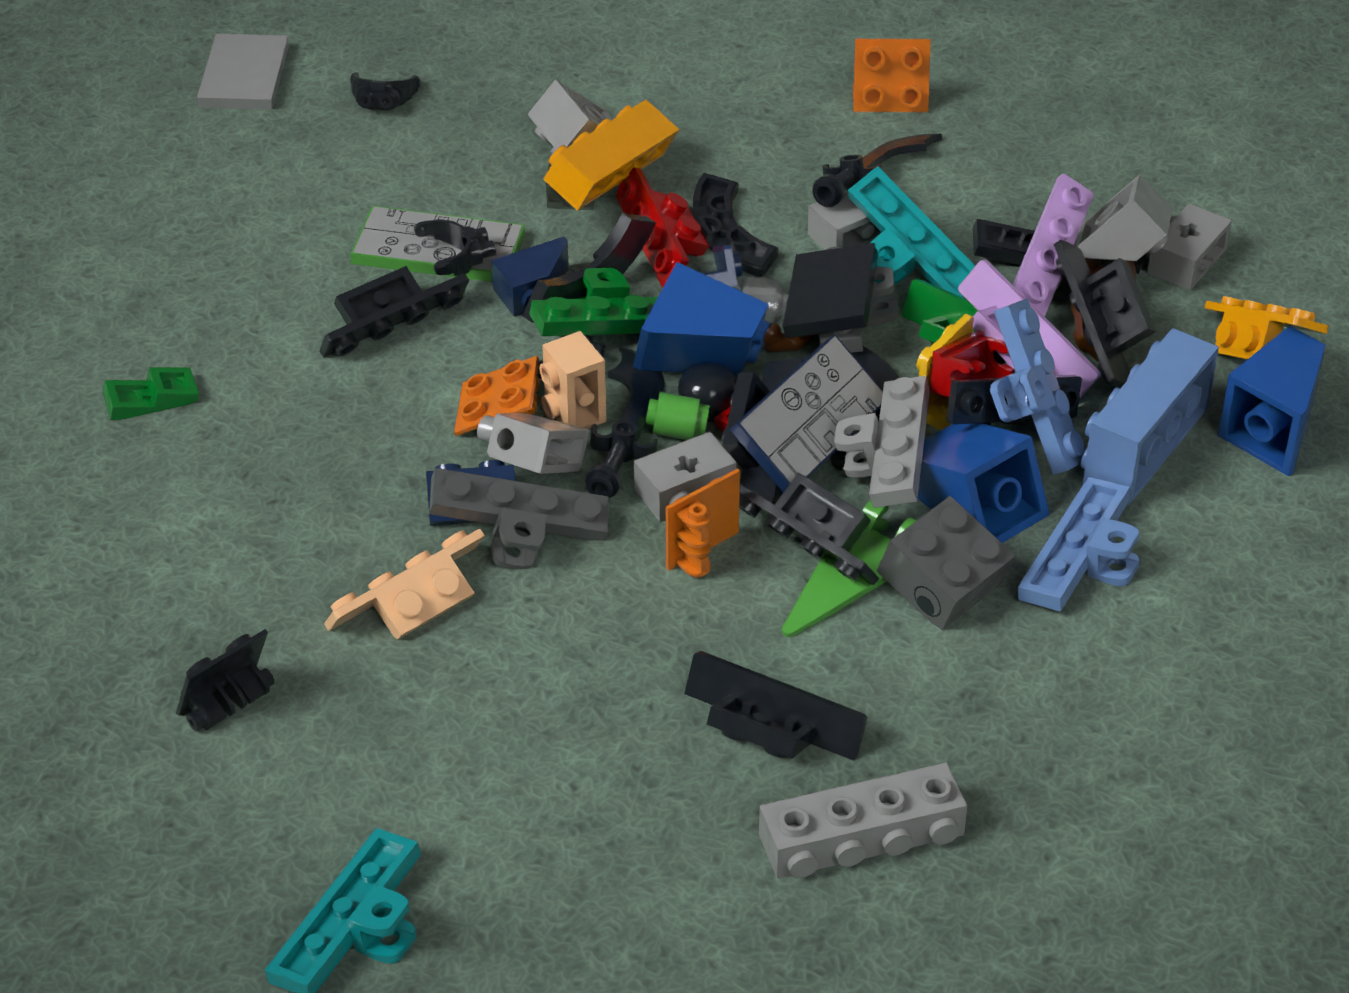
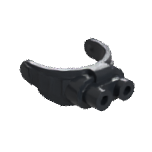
[351,72,420,110]
[414,219,496,276]

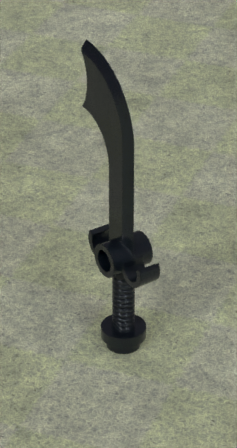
[812,134,942,207]
[585,347,664,498]

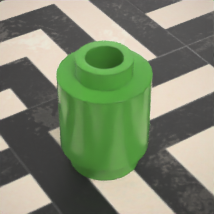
[645,392,710,440]

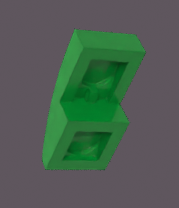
[102,367,199,420]

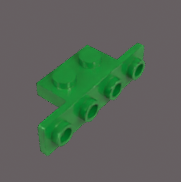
[902,279,1006,364]

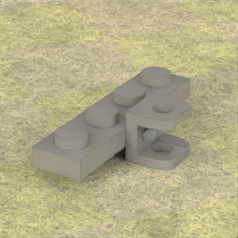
[834,376,930,508]

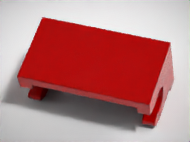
[930,330,1015,397]

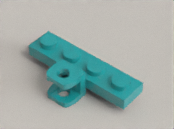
[848,166,975,298]
[265,828,421,993]

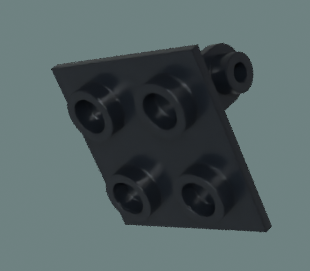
[176,629,275,731]

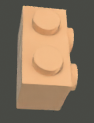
[539,331,606,429]

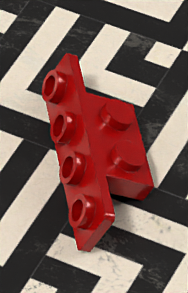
[616,167,709,288]

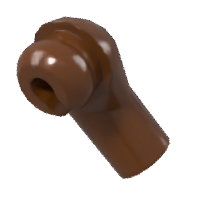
[763,323,818,352]

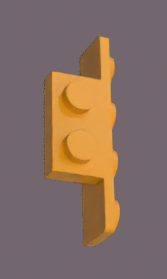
[1204,296,1329,360]

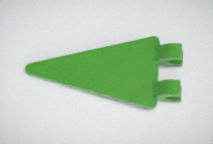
[782,500,916,637]

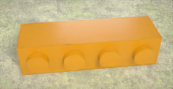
[543,99,680,211]

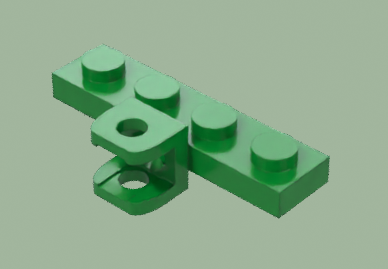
[529,268,658,337]

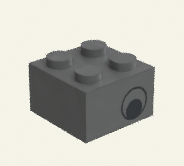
[877,496,1015,630]

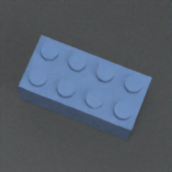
[1081,328,1219,505]

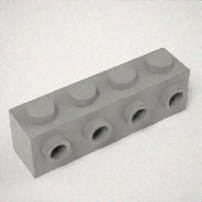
[759,762,967,879]

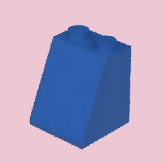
[633,262,770,374]
[1218,326,1325,476]
[918,423,1050,543]

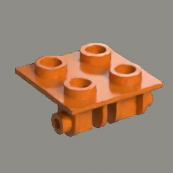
[852,38,931,112]
[454,355,540,436]
[666,468,740,578]

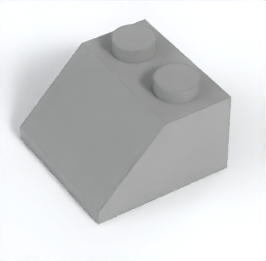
[528,79,613,154]
[1075,174,1173,261]

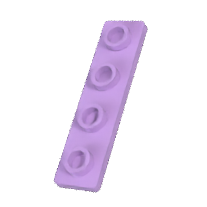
[1013,174,1094,317]
[958,260,1100,398]

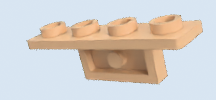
[324,529,485,640]

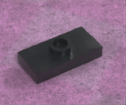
[972,219,1035,265]

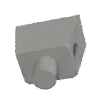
[477,413,589,474]

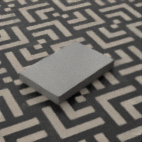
[197,33,289,110]

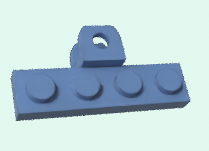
[990,298,1084,475]
[1018,477,1139,612]

